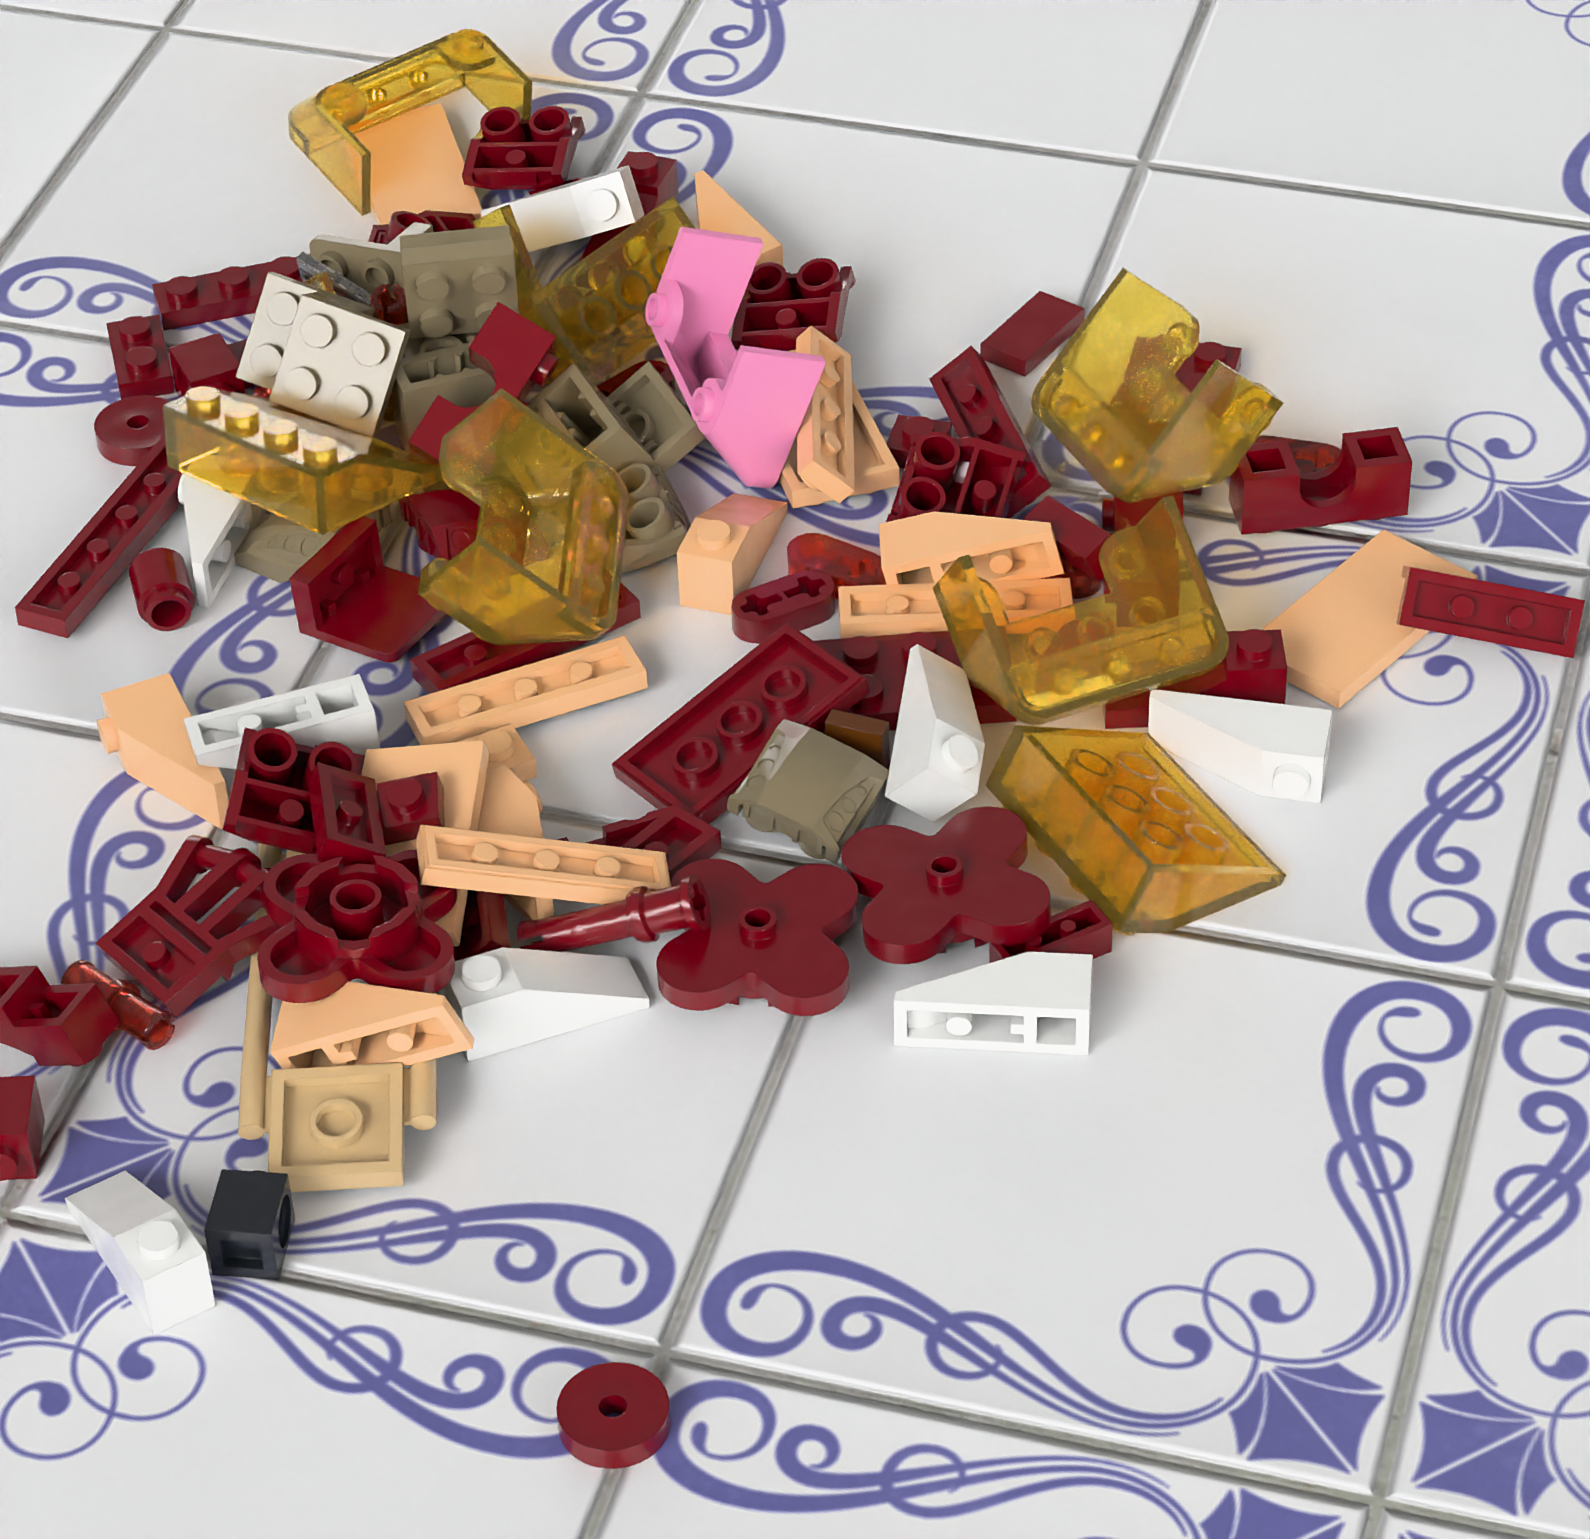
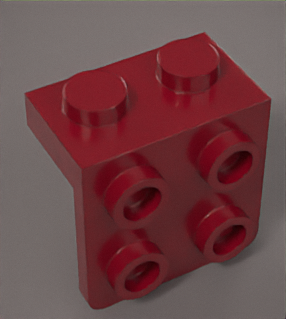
[289,514,456,663]

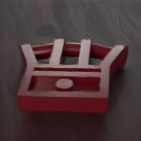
[95,835,282,1018]

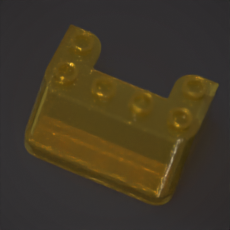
[1031,267,1283,503]
[418,388,629,645]
[932,495,1229,725]

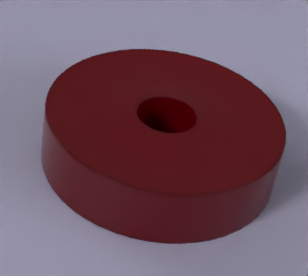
[94,395,181,466]
[556,1362,671,1469]

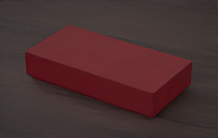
[980,291,1085,376]

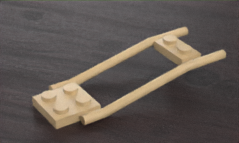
[238,843,439,1192]

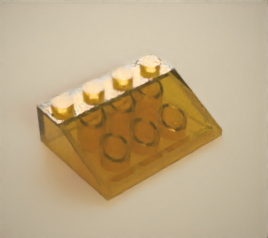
[163,387,447,535]
[985,725,1286,935]

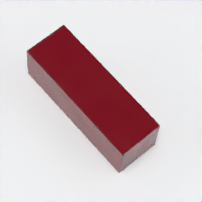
[1022,495,1125,582]
[989,900,1113,963]

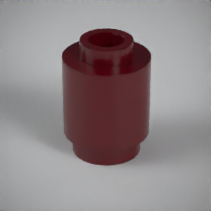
[129,547,195,631]

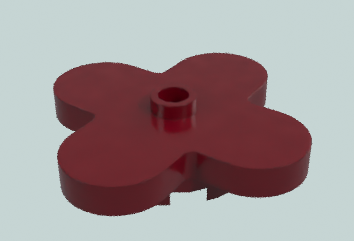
[841,806,1052,964]
[257,850,458,1003]
[656,859,859,1016]

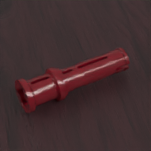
[517,875,711,952]

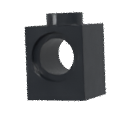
[204,1169,295,1280]

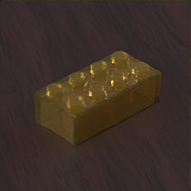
[518,196,696,386]

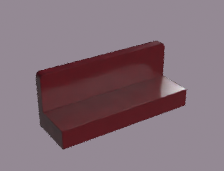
[1396,566,1585,658]

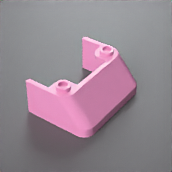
[645,227,826,489]

